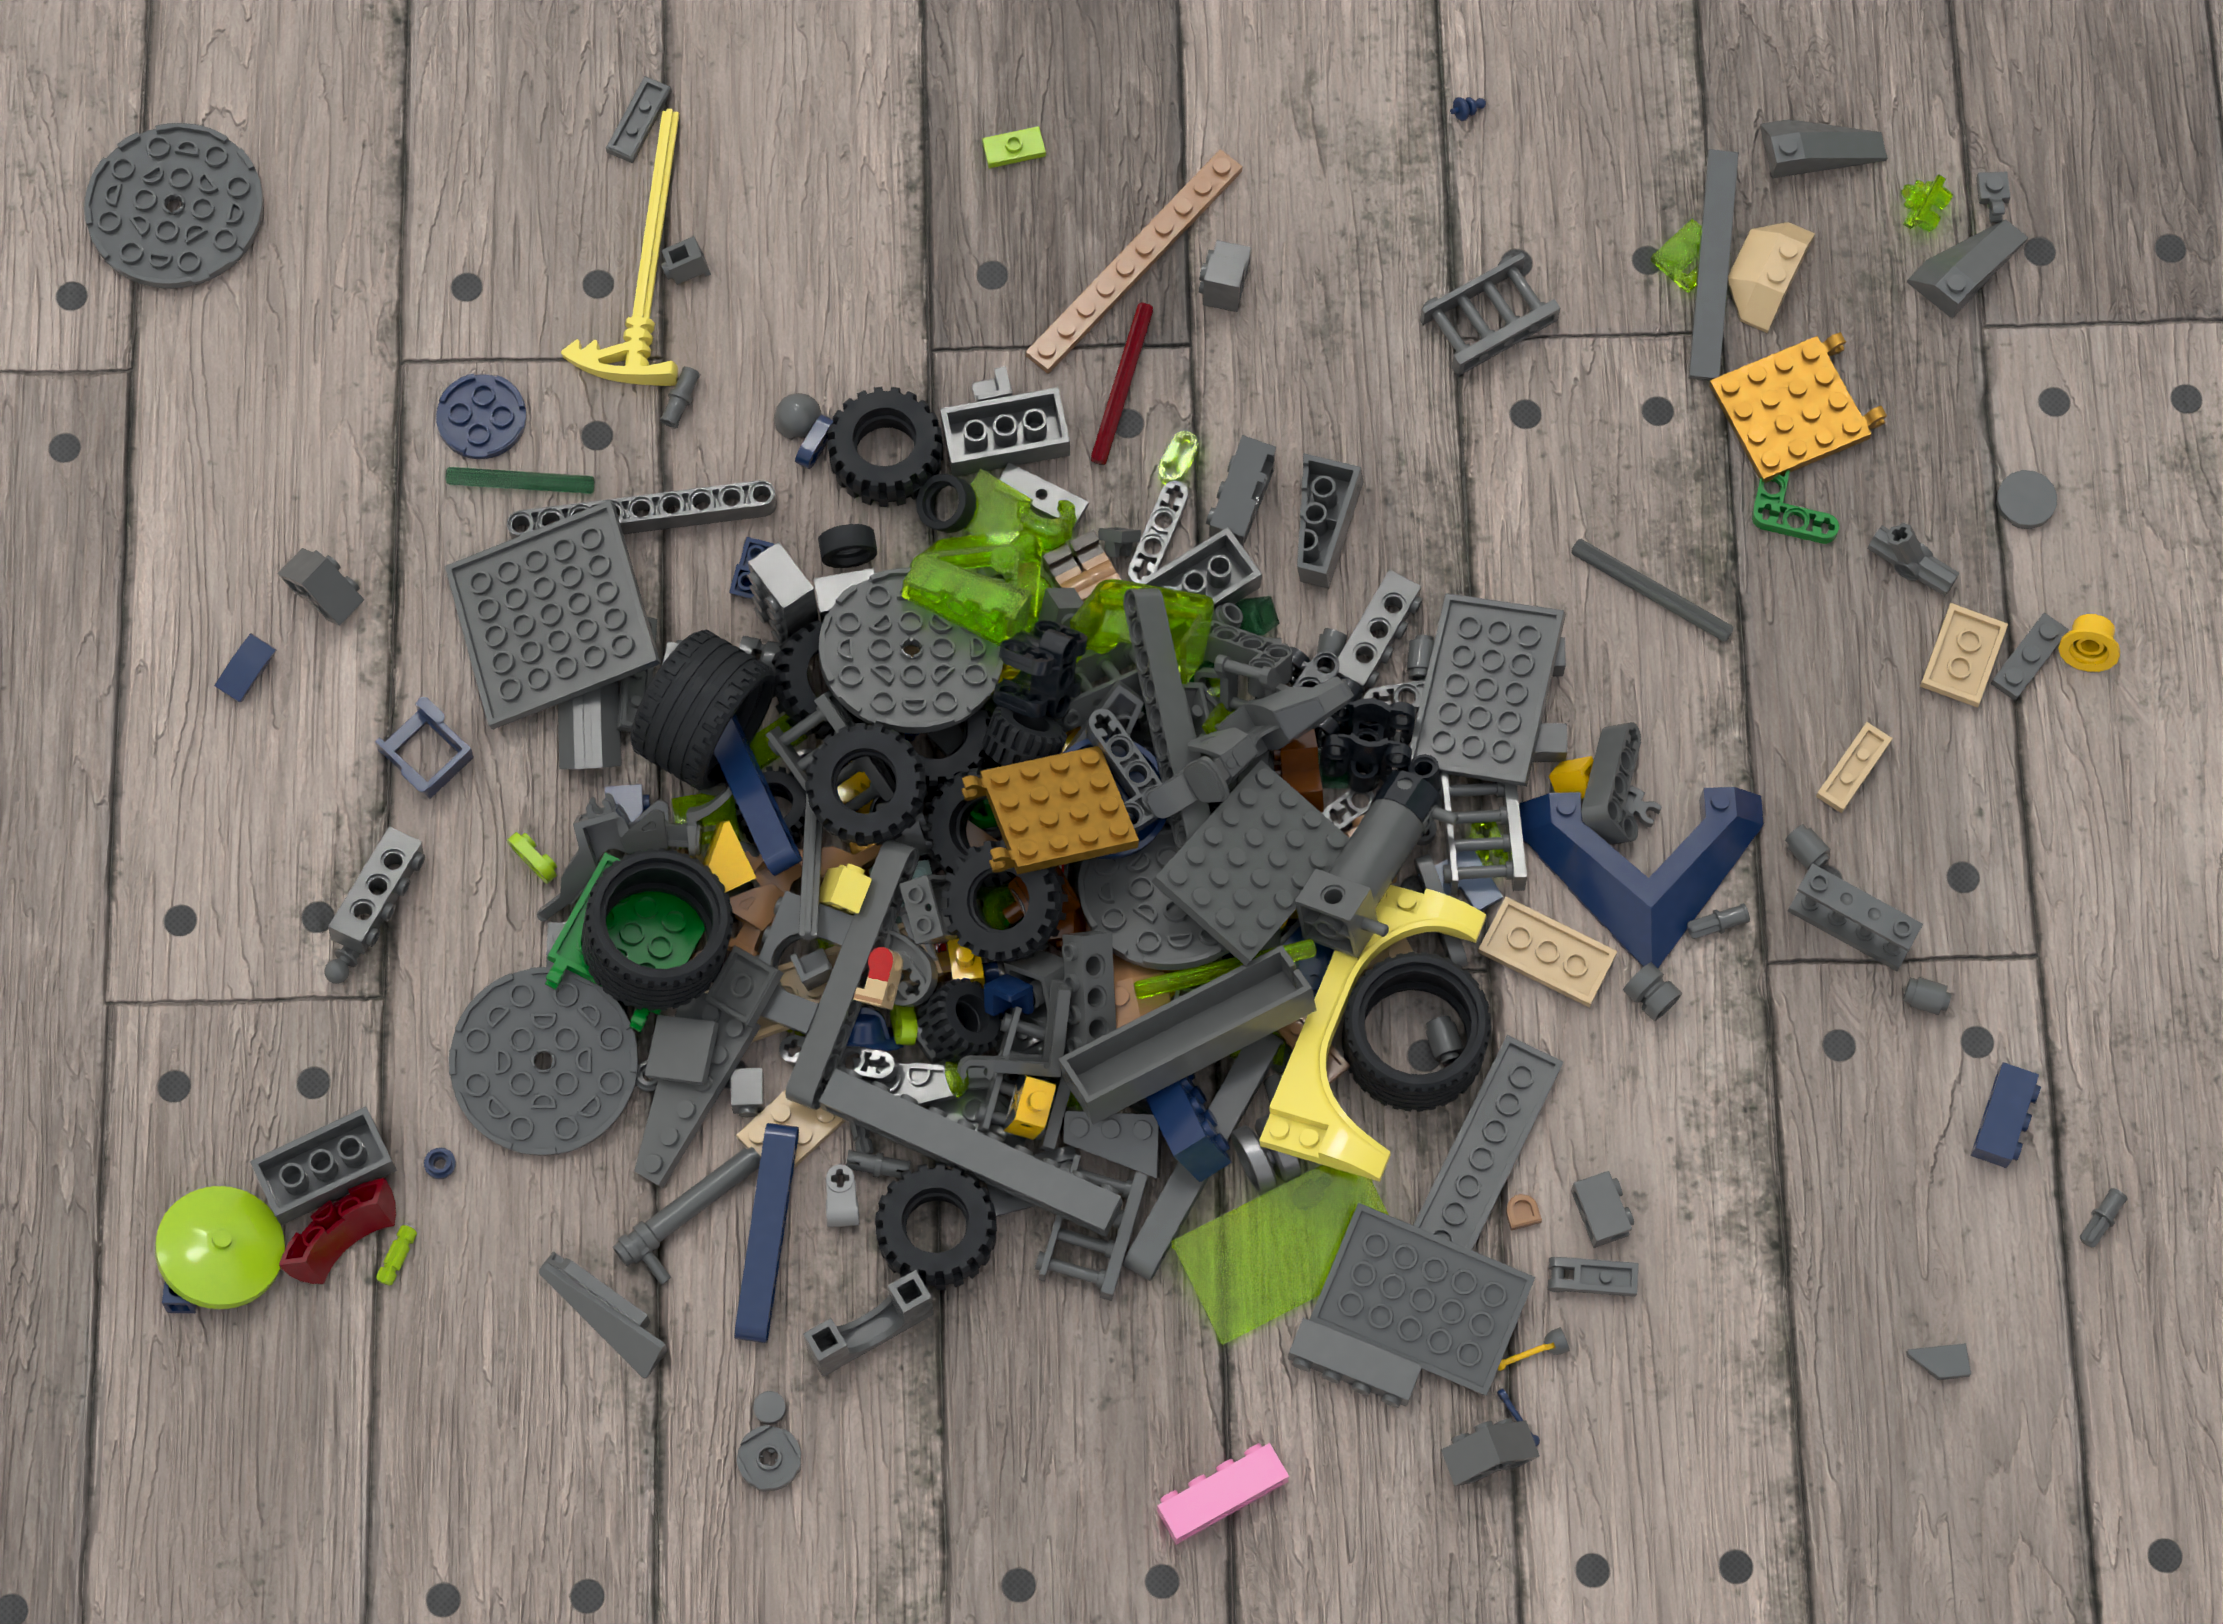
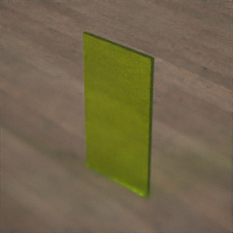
[1170,1165,1389,1345]

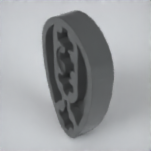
[884,930,938,1007]

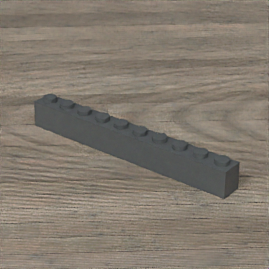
[819,1068,1123,1237]

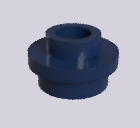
[424,1148,456,1179]

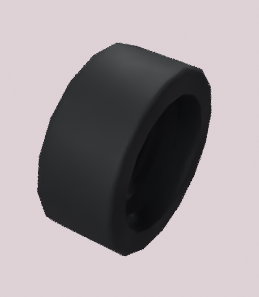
[916,474,976,534]
[818,524,878,568]

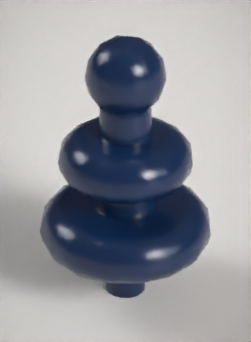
[1450,97,1486,121]

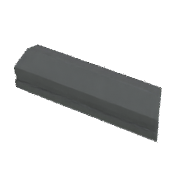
[558,680,622,769]

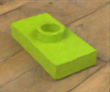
[982,126,1046,168]

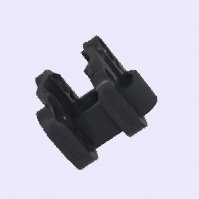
[993,620,1088,720]
[1255,647,1363,752]
[1319,698,1416,793]

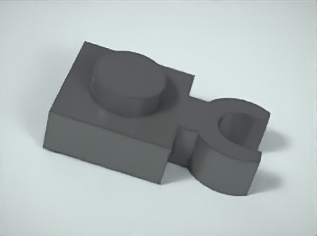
[1625,785,1662,827]

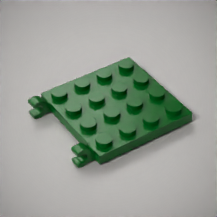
[545,852,705,1032]

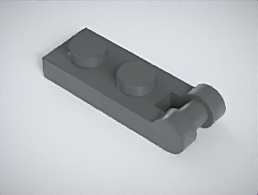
[1547,1257,1639,1297]

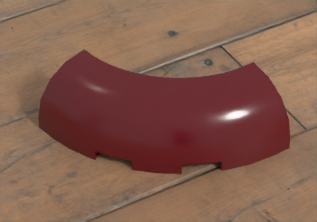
[279,1178,396,1284]

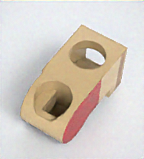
[853,947,903,1010]

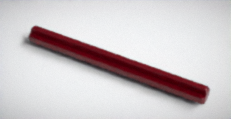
[1091,302,1153,465]

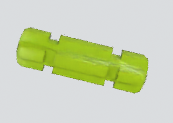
[376,1225,417,1286]

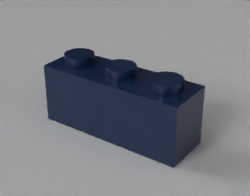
[1970,1062,2041,1168]

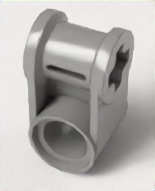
[826,1164,859,1227]

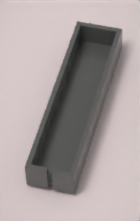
[1058,945,1316,1124]

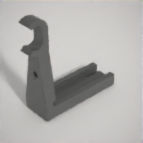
[957,980,1071,1080]

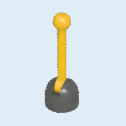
[1498,1327,1570,1371]

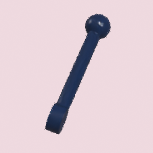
[1497,1388,1540,1446]

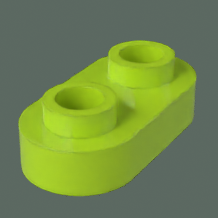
[506,832,557,884]

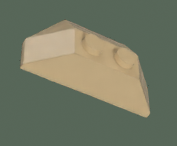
[1728,222,1815,333]

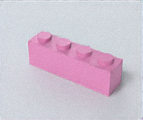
[1157,1443,1289,1545]

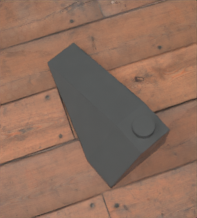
[1760,119,1888,178]
[1907,219,2028,319]

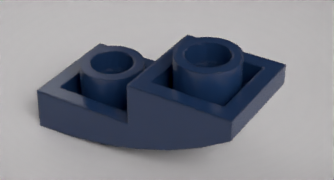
[729,536,774,599]
[214,633,277,702]

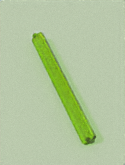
[1133,939,1316,999]

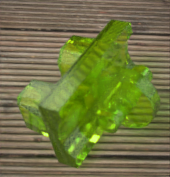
[1901,174,1953,232]

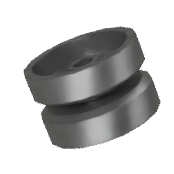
[1230,1113,1301,1195]

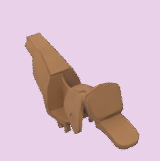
[689,843,882,961]

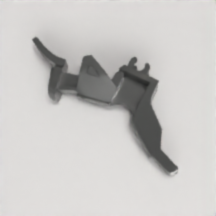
[1147,677,1354,818]
[537,786,733,921]

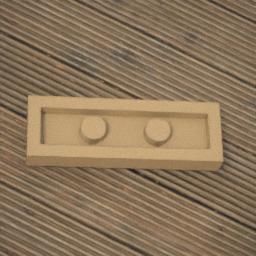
[1816,722,1893,813]

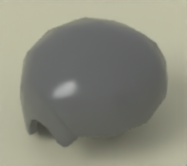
[773,393,822,439]

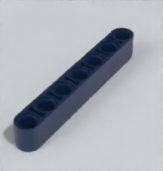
[714,714,802,876]
[734,1123,799,1343]

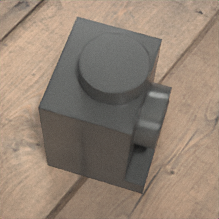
[661,236,711,285]

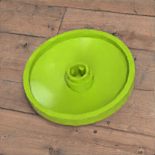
[155,1186,285,1309]

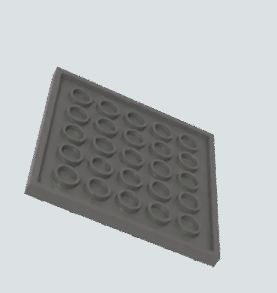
[445,500,661,730]

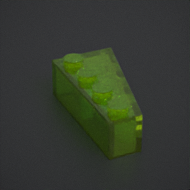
[902,554,1032,646]

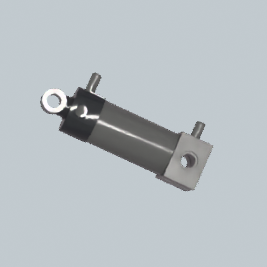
[1295,754,1459,958]

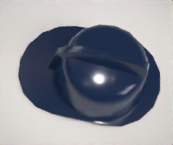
[846,1006,905,1051]

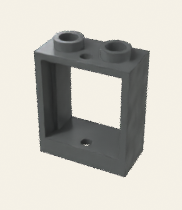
[899,875,959,944]

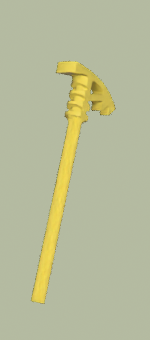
[561,109,679,386]

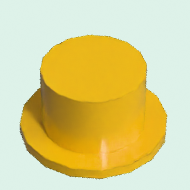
[2058,614,2121,672]

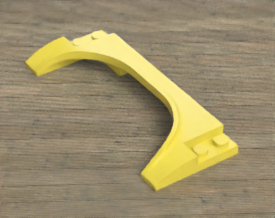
[1259,885,1486,1182]

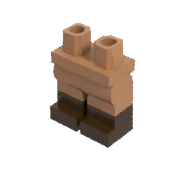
[1043,530,1124,624]

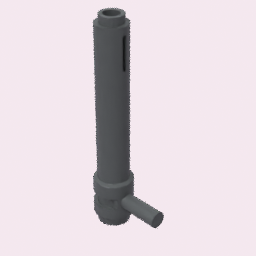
[613,1147,761,1285]

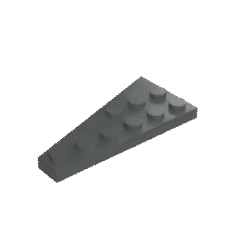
[634,992,761,1188]

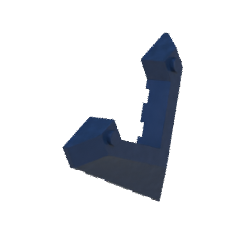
[1519,787,1764,969]

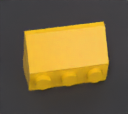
[703,821,756,893]

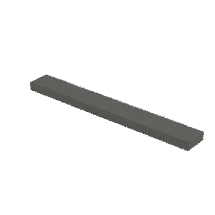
[1688,149,1739,381]

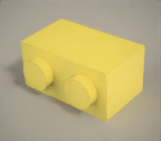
[819,864,872,914]

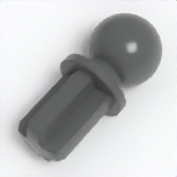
[324,946,360,984]

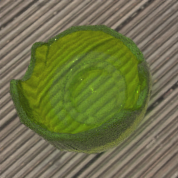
[983,885,1015,930]

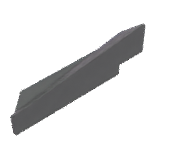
[539,1251,668,1378]

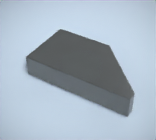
[1906,1343,1971,1380]

